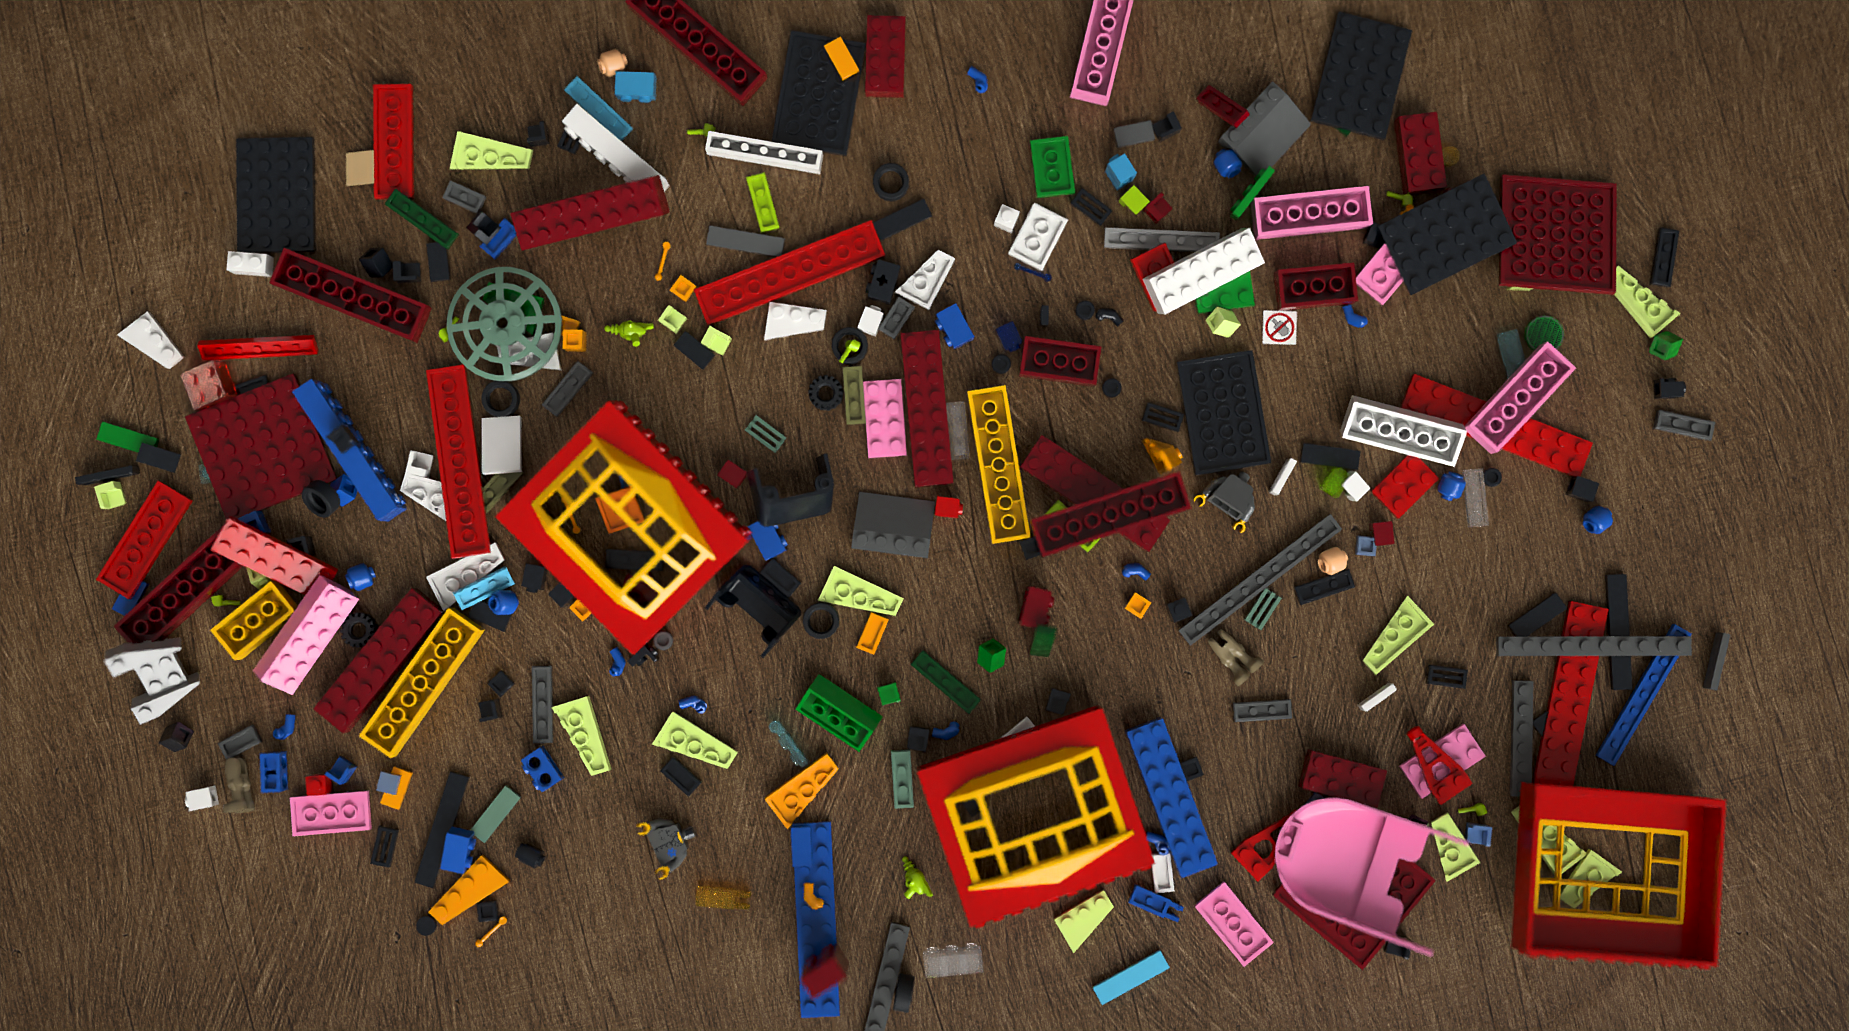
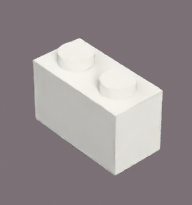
[227,251,274,277]

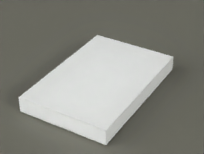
[1008,203,1068,271]
[482,416,522,475]

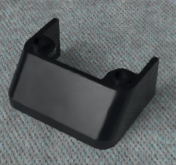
[747,453,834,527]
[705,565,801,658]

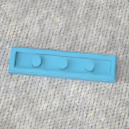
[564,76,633,141]
[1093,950,1170,1005]

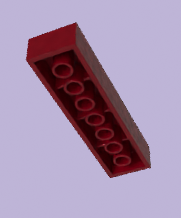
[625,0,768,107]
[510,175,670,251]
[269,248,432,343]
[901,330,953,487]
[1020,435,1170,552]
[1029,471,1192,557]
[113,524,243,644]
[313,588,446,733]

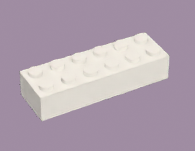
[562,104,669,191]
[1142,228,1265,314]
[1340,395,1467,467]

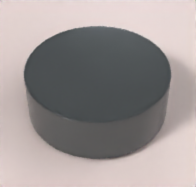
[654,631,674,650]

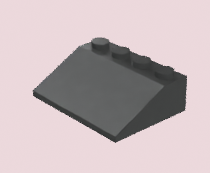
[1218,81,1311,177]
[851,492,935,558]

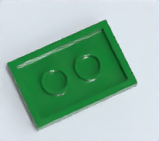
[1030,136,1075,198]
[1230,166,1275,221]

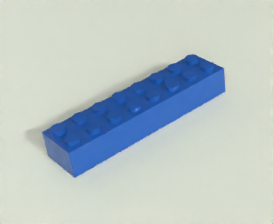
[292,379,407,522]
[1124,717,1218,878]

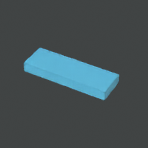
[453,566,515,610]

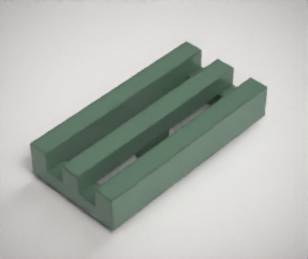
[745,415,787,453]
[1244,588,1282,630]

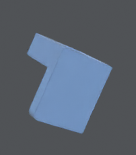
[1465,822,1492,847]

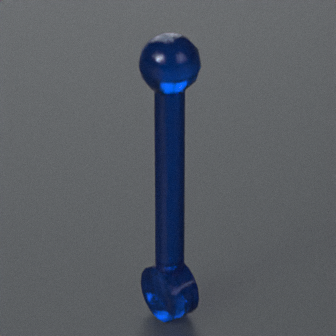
[1014,263,1052,282]

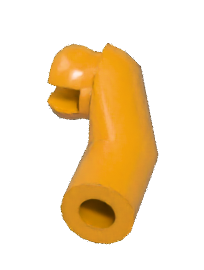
[804,882,824,910]

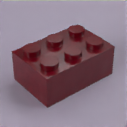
[1018,586,1055,628]

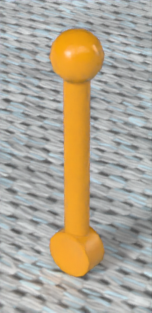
[655,242,671,281]
[561,498,581,534]
[475,916,507,947]

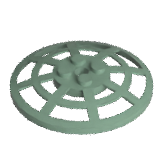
[447,267,562,382]

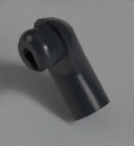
[1095,307,1124,327]

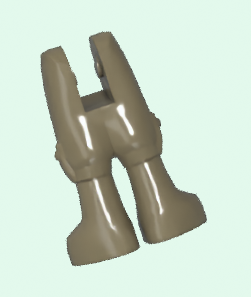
[1208,629,1264,686]
[223,757,255,813]

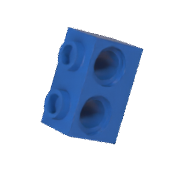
[521,746,565,792]
[260,751,288,793]

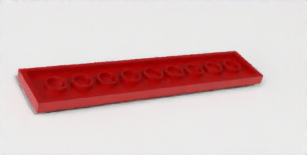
[694,220,886,326]
[426,364,491,559]
[1400,374,1593,477]
[1532,601,1609,786]

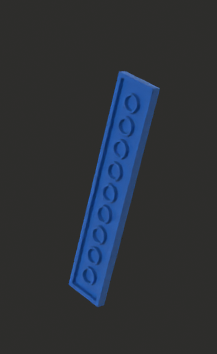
[792,821,840,1018]

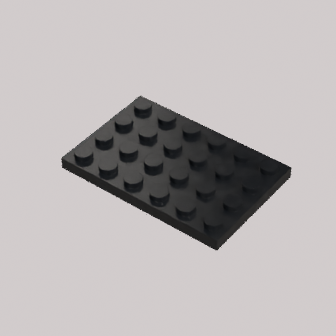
[1310,11,1412,140]
[772,30,866,156]
[236,137,316,253]
[1377,173,1517,295]
[1176,350,1271,476]

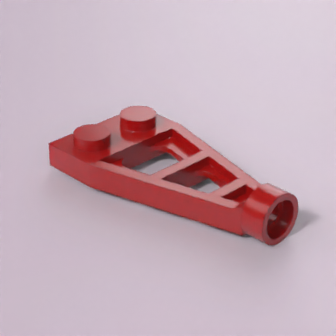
[1406,725,1473,805]
[1230,809,1297,882]

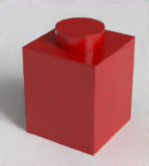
[935,496,963,519]
[306,774,333,796]

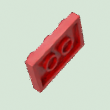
[1130,243,1174,312]
[1370,455,1439,519]

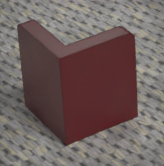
[1143,192,1172,224]
[718,460,747,489]
[1369,521,1395,546]

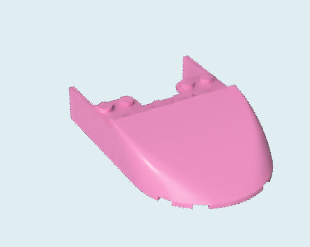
[1275,798,1469,956]

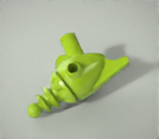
[604,320,654,347]
[902,856,933,899]

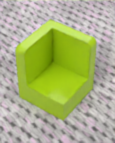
[1119,185,1150,215]

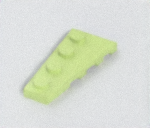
[450,131,533,169]
[1614,266,1680,338]
[818,566,904,616]
[1362,596,1434,675]
[552,696,611,776]
[652,711,738,769]
[1511,806,1587,874]

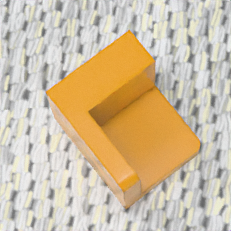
[563,329,586,352]

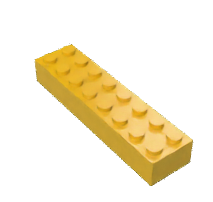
[967,385,1031,544]
[359,608,485,758]

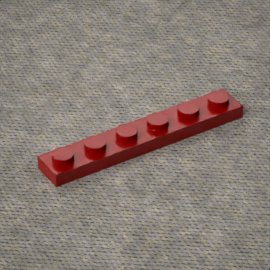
[197,335,318,360]

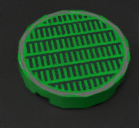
[1524,316,1564,351]

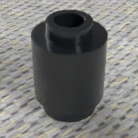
[515,843,546,869]

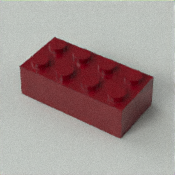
[865,15,906,98]
[1394,112,1447,195]
[1274,263,1358,311]
[1019,336,1101,387]
[1298,749,1387,808]
[800,943,849,1000]

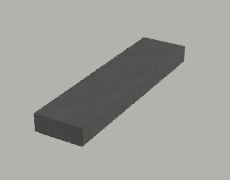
[706,225,785,257]
[532,666,553,743]

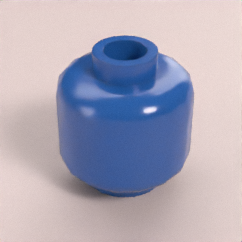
[1213,149,1242,178]
[1437,471,1466,501]
[1583,506,1613,534]
[345,563,376,591]
[488,590,519,615]

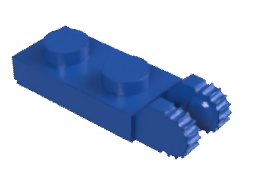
[1128,884,1184,922]

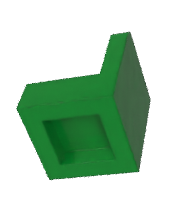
[1649,331,1683,360]
[977,638,1006,673]
[877,682,901,706]

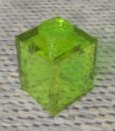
[1319,467,1348,498]

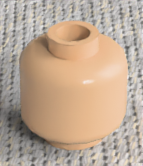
[597,49,628,77]
[1318,547,1348,575]

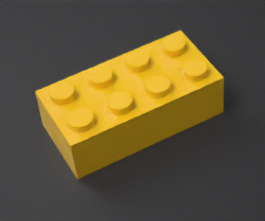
[210,581,298,660]

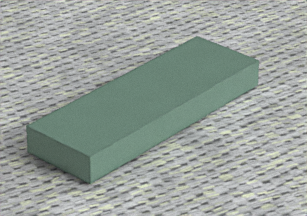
[891,749,914,809]
[470,785,521,843]

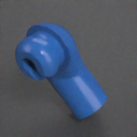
[967,66,988,93]
[1342,304,1368,328]
[1122,563,1151,581]
[609,647,626,677]
[678,695,707,714]
[273,714,296,740]
[932,721,960,740]
[1146,831,1169,856]

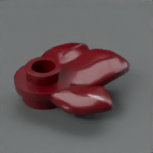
[623,571,659,606]

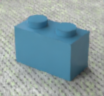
[615,71,656,103]
[1105,153,1137,190]

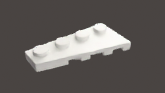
[426,542,505,611]

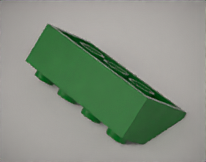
[795,674,883,752]

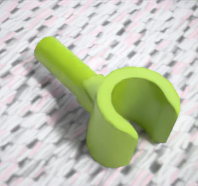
[687,124,715,137]
[1386,191,1413,207]
[439,316,459,342]
[839,340,860,363]
[211,595,241,607]
[1458,803,1487,816]

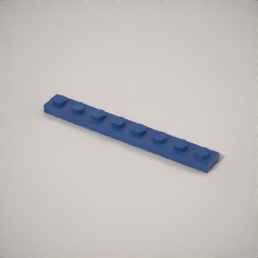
[1595,624,1692,766]

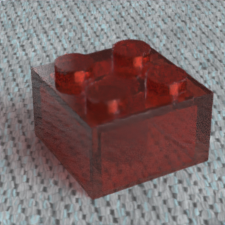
[180,360,238,410]

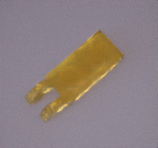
[696,886,751,910]

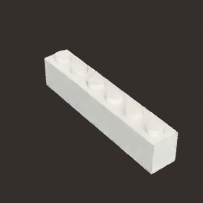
[705,131,823,174]

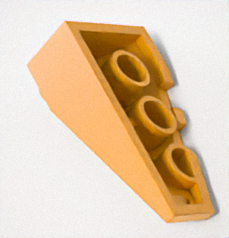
[1142,438,1183,474]

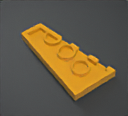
[765,753,838,829]
[429,855,511,925]

